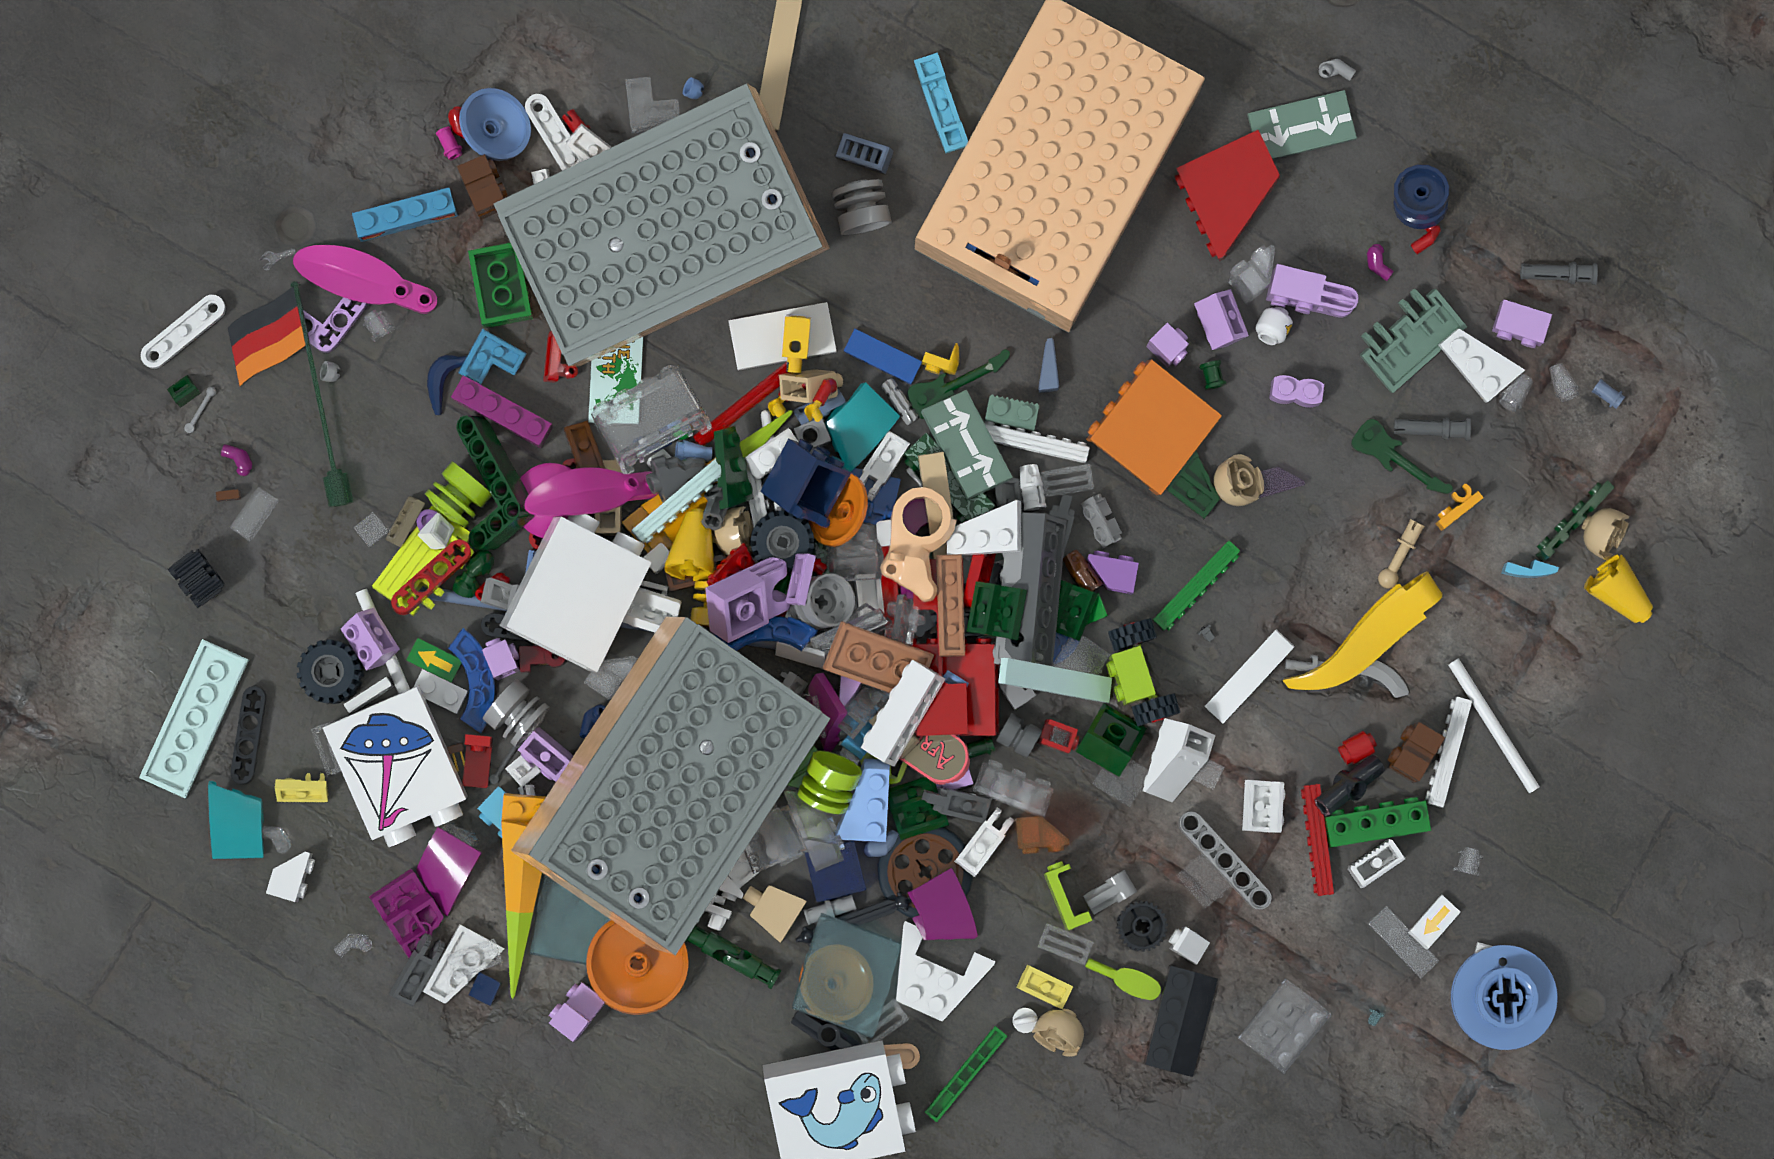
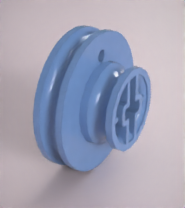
[1451,945,1557,1050]

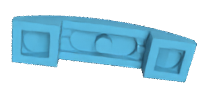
[914,53,968,153]

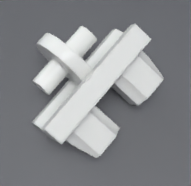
[697,891,732,931]

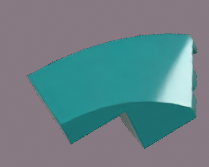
[824,382,900,472]
[208,781,264,859]

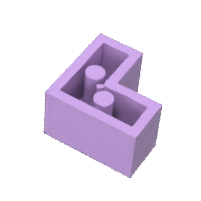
[549,982,605,1042]

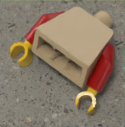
[768,369,843,422]

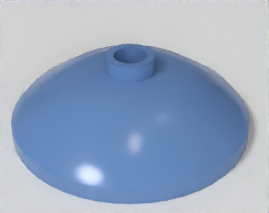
[459,88,531,161]

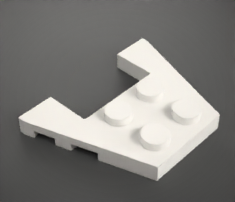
[896,921,995,1021]

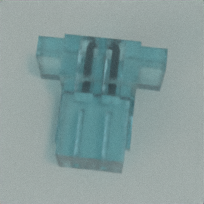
[1368,1008,1384,1026]

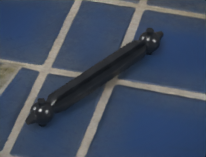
[795,892,912,947]

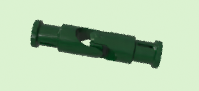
[685,925,782,989]

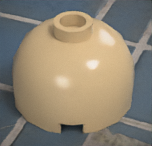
[1214,454,1264,506]
[712,506,754,556]
[1582,508,1629,560]
[1032,1009,1084,1057]

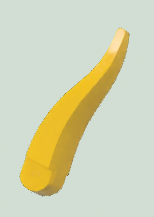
[1282,572,1443,690]

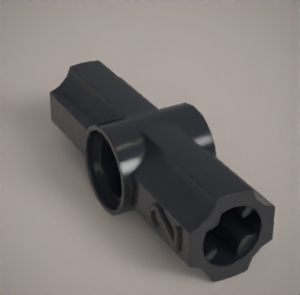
[1314,754,1386,817]
[790,1004,863,1051]

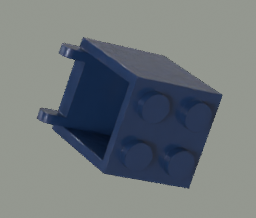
[760,438,852,528]

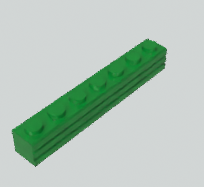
[1152,541,1240,631]
[924,1026,1007,1122]

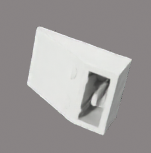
[1143,718,1215,802]

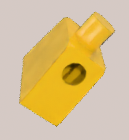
[782,315,811,373]

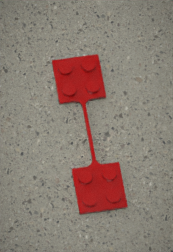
[913,558,968,736]

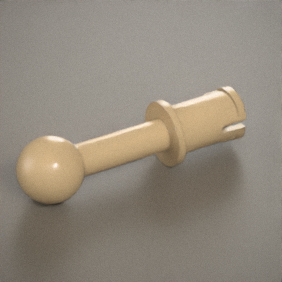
[1378,519,1425,589]

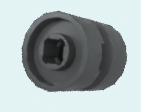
[996,713,1042,758]

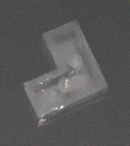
[625,77,680,134]

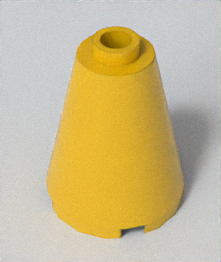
[664,508,714,581]
[1584,554,1653,623]

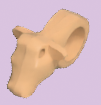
[880,487,956,602]

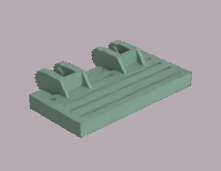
[1360,289,1467,393]

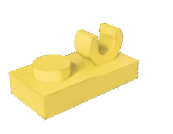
[275,773,328,802]
[1016,965,1073,1010]

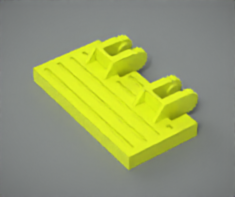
[372,506,474,616]

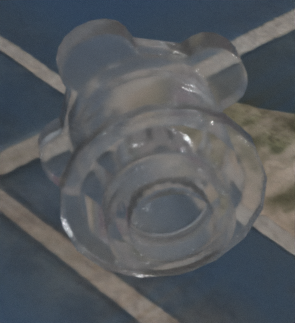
[362,310,395,342]
[1454,847,1483,876]

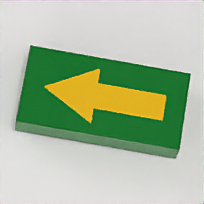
[406,638,462,683]

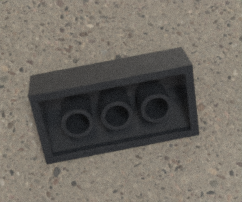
[1143,966,1218,1077]

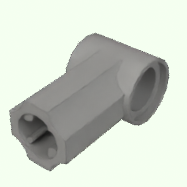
[1083,870,1137,915]

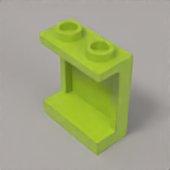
[1044,861,1092,930]

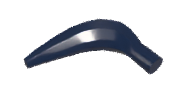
[427,355,467,416]

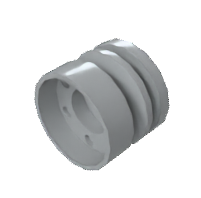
[831,179,892,235]
[789,574,855,630]
[483,679,550,747]

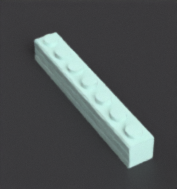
[632,458,721,544]

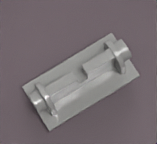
[1081,494,1122,548]

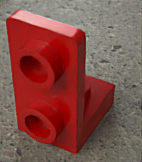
[463,734,493,788]

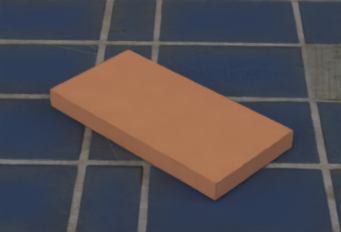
[823,621,934,693]

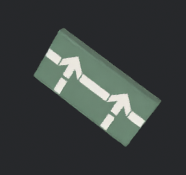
[1247,90,1357,160]
[921,390,1012,500]

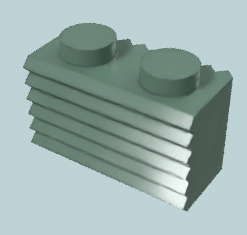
[985,394,1039,431]

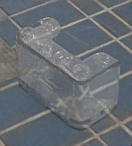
[591,365,712,474]

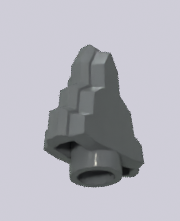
[646,455,706,503]

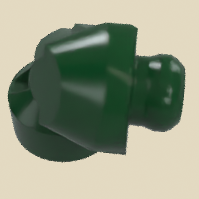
[452,550,494,598]

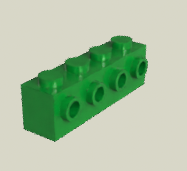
[1324,797,1431,848]

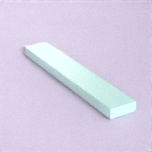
[998,658,1112,703]

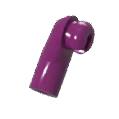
[1367,244,1394,281]
[221,444,252,476]

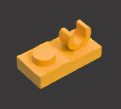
[1435,484,1484,531]

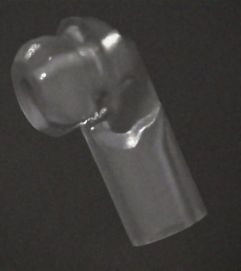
[262,826,291,854]

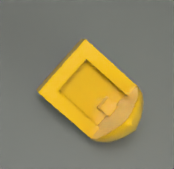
[922,343,959,375]

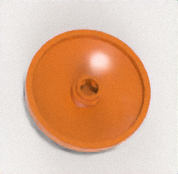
[586,920,688,1015]

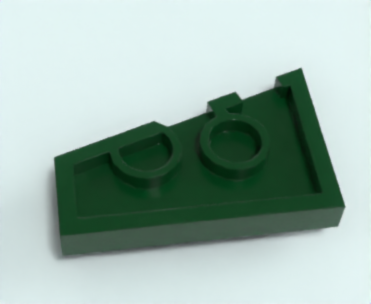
[714,426,754,510]

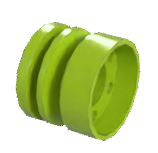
[425,461,492,528]
[797,751,862,814]

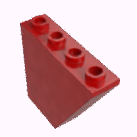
[1174,130,1280,261]
[902,638,1000,736]

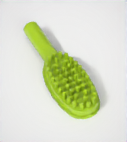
[1085,958,1161,1000]

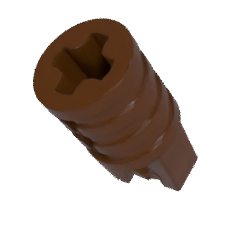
[1063,549,1104,592]

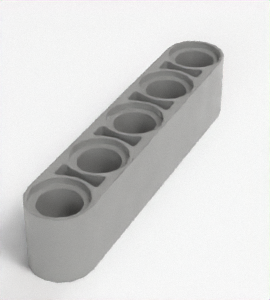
[1178,811,1272,910]

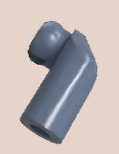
[864,830,899,857]

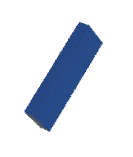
[844,329,922,385]

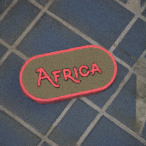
[899,729,970,785]

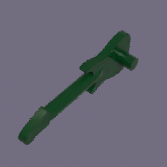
[908,349,1010,419]
[1351,419,1453,494]

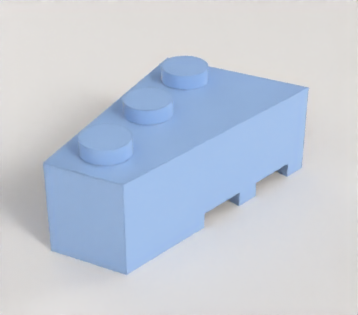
[835,759,890,842]

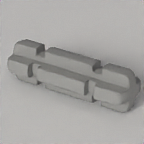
[881,378,918,425]

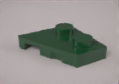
[1165,451,1220,519]

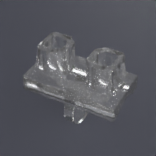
[884,594,926,646]

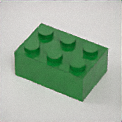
[468,243,533,329]

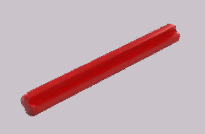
[693,362,793,446]

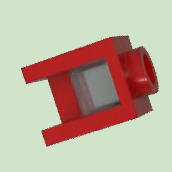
[1037,719,1079,753]

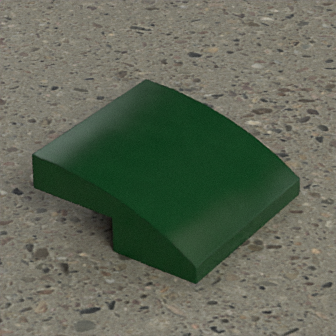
[1056,580,1098,641]
[967,581,1027,640]
[888,777,949,840]

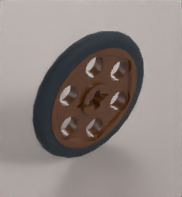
[878,827,973,918]

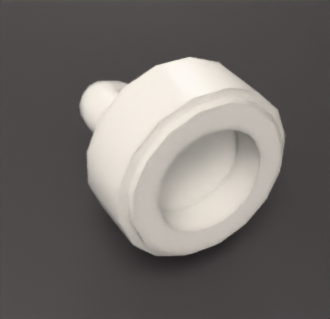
[1012,1008,1038,1033]

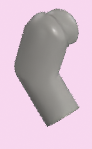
[1319,59,1356,81]

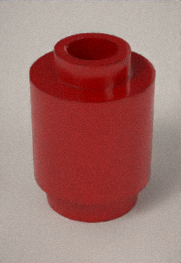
[1337,731,1377,765]

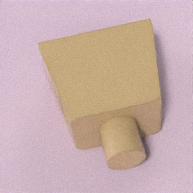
[743,885,807,942]

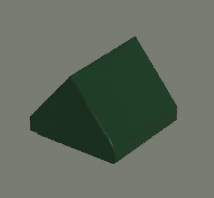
[167,375,201,408]

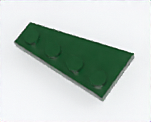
[1535,480,1615,562]

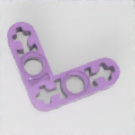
[299,298,368,353]

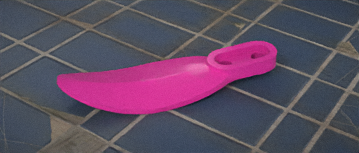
[293,245,437,314]
[524,468,658,516]

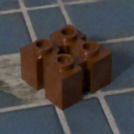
[457,154,508,220]
[1387,722,1445,783]

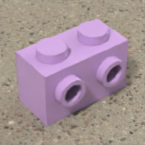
[1194,289,1249,350]
[1492,300,1552,348]
[1146,323,1189,368]
[341,608,400,671]
[482,638,520,681]
[518,727,573,782]

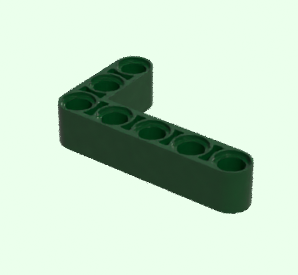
[456,415,534,550]

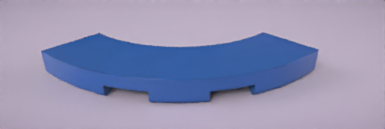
[714,616,818,652]
[448,628,495,734]

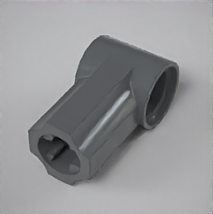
[701,483,736,531]

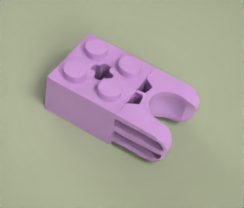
[1266,264,1358,318]
[705,557,790,643]

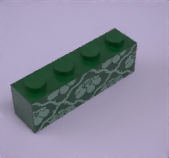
[904,433,995,524]

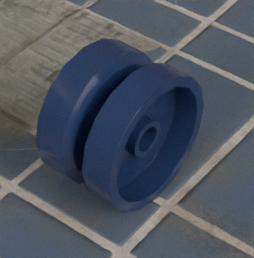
[1393,165,1449,229]

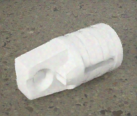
[1020,464,1046,511]

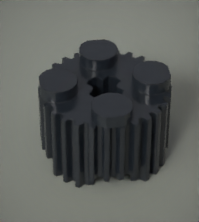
[168,549,225,608]
[1116,901,1168,952]

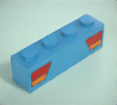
[352,188,458,242]

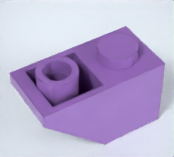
[1087,551,1139,595]

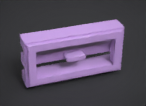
[786,554,816,606]

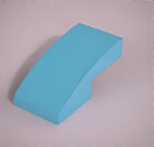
[1501,560,1559,578]

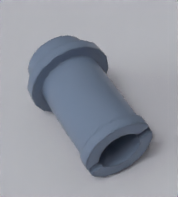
[1592,379,1625,409]

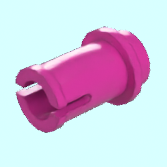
[436,126,463,160]

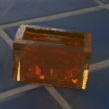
[1014,816,1070,854]

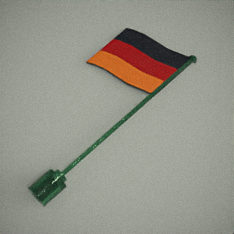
[228,281,354,508]

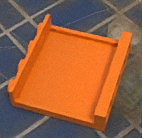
[1086,359,1222,495]

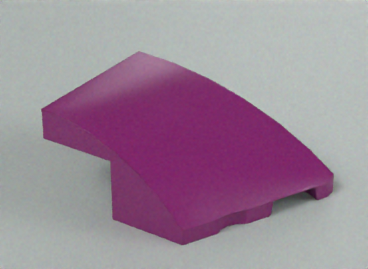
[808,673,848,752]
[416,827,482,916]
[908,868,978,940]
[369,869,444,959]

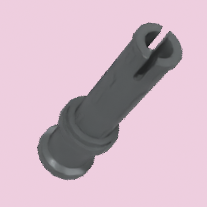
[1520,262,1598,285]
[1394,417,1471,441]

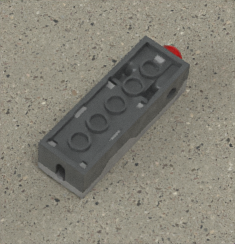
[993,513,1067,667]

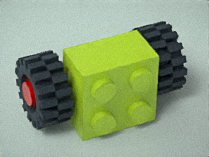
[1106,618,1181,726]

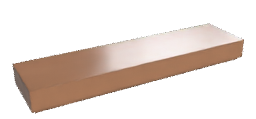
[936,554,965,657]

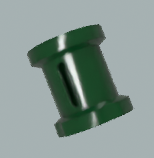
[1199,360,1227,390]

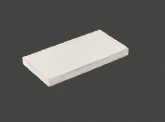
[728,302,837,371]

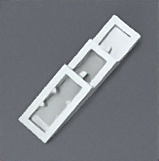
[1205,629,1295,723]

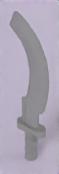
[1285,655,1409,698]

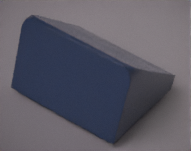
[469,972,502,1006]

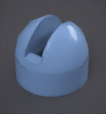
[683,77,704,99]

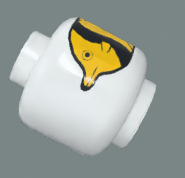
[1256,307,1293,345]

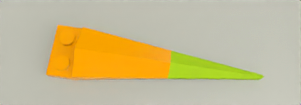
[622,410,792,554]
[501,793,546,999]

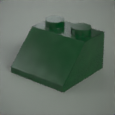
[1076,703,1147,777]

